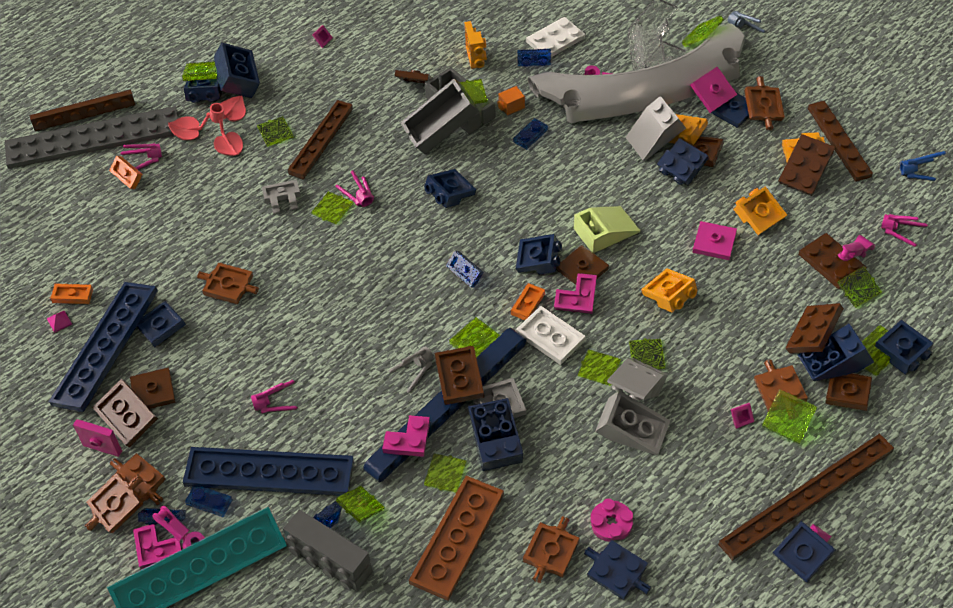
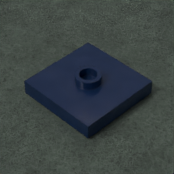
[711,93,749,128]
[137,301,186,348]
[773,521,836,583]

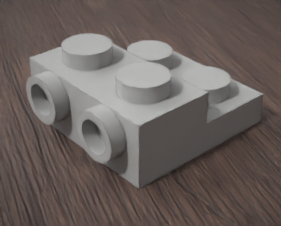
[473,378,526,418]

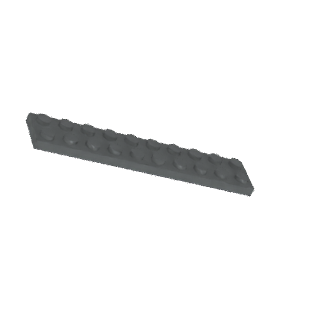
[5,106,178,169]

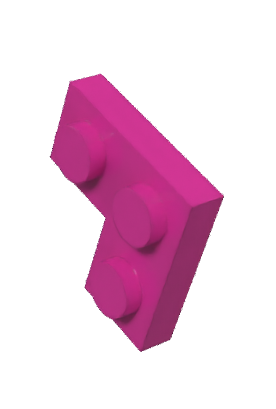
[554,273,597,314]
[382,415,430,457]
[133,524,182,570]

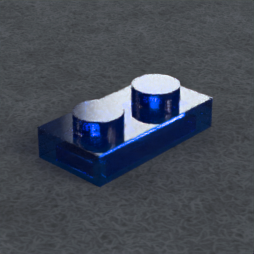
[517,49,551,66]
[513,118,548,150]
[446,250,484,288]
[185,485,233,517]
[313,501,343,528]
[138,508,186,525]

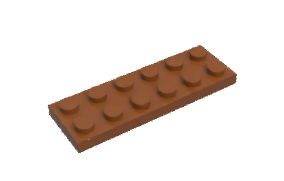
[409,476,504,601]

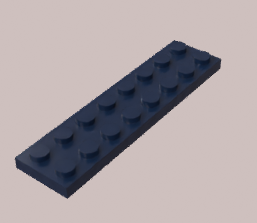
[48,282,158,412]
[182,447,354,496]

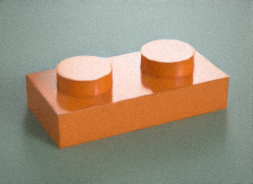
[109,156,143,189]
[511,283,545,320]
[50,284,93,304]

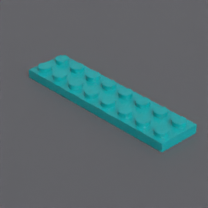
[107,507,287,608]

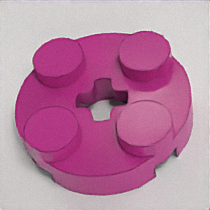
[590,499,633,542]

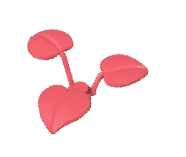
[168,95,246,156]

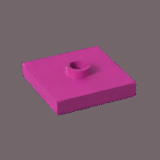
[690,67,737,113]
[692,221,737,260]
[73,419,122,457]

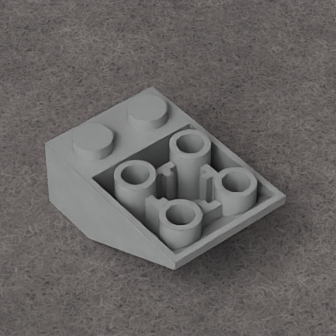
[607,358,668,401]

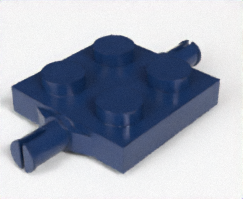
[584,540,651,600]

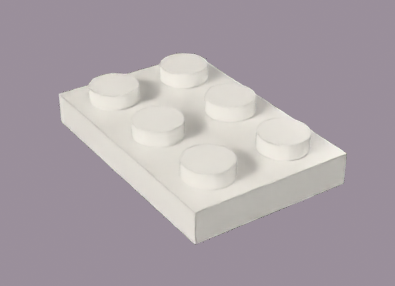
[526,17,585,60]
[516,306,586,365]

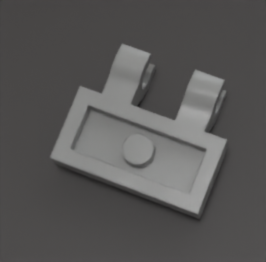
[262,179,301,214]

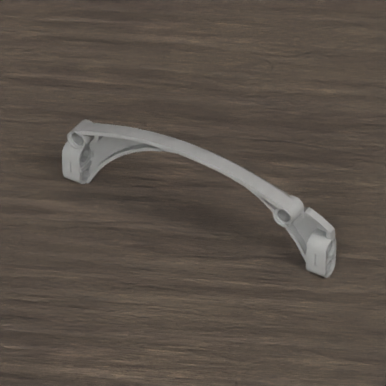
[528,23,745,123]

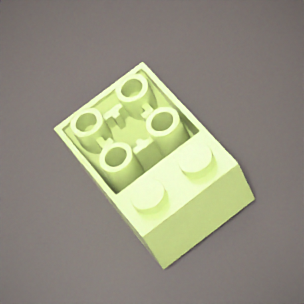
[574,206,640,253]

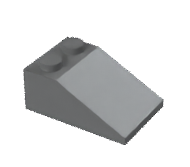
[625,96,686,161]
[595,391,670,455]

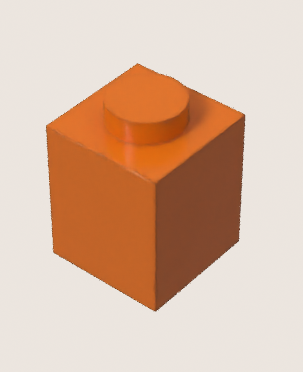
[497,86,525,115]

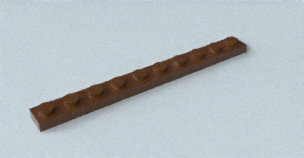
[718,433,894,561]

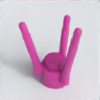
[121,143,162,170]
[335,170,374,207]
[881,214,928,247]
[251,380,297,414]

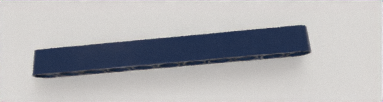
[363,327,527,482]

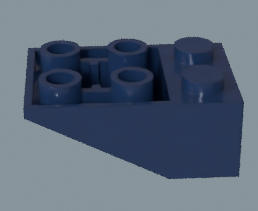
[797,324,874,382]
[468,398,523,471]

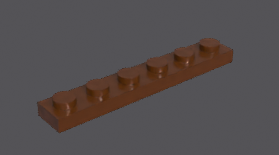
[29,89,136,131]
[287,100,353,180]
[808,101,873,182]

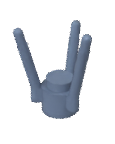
[728,11,765,33]

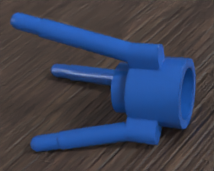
[900,151,946,181]

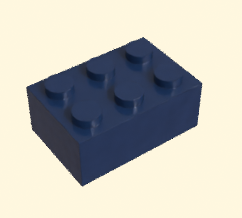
[214,42,260,98]

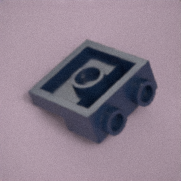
[184,74,222,103]
[657,138,709,186]
[424,169,477,208]
[516,234,562,275]
[875,320,934,375]

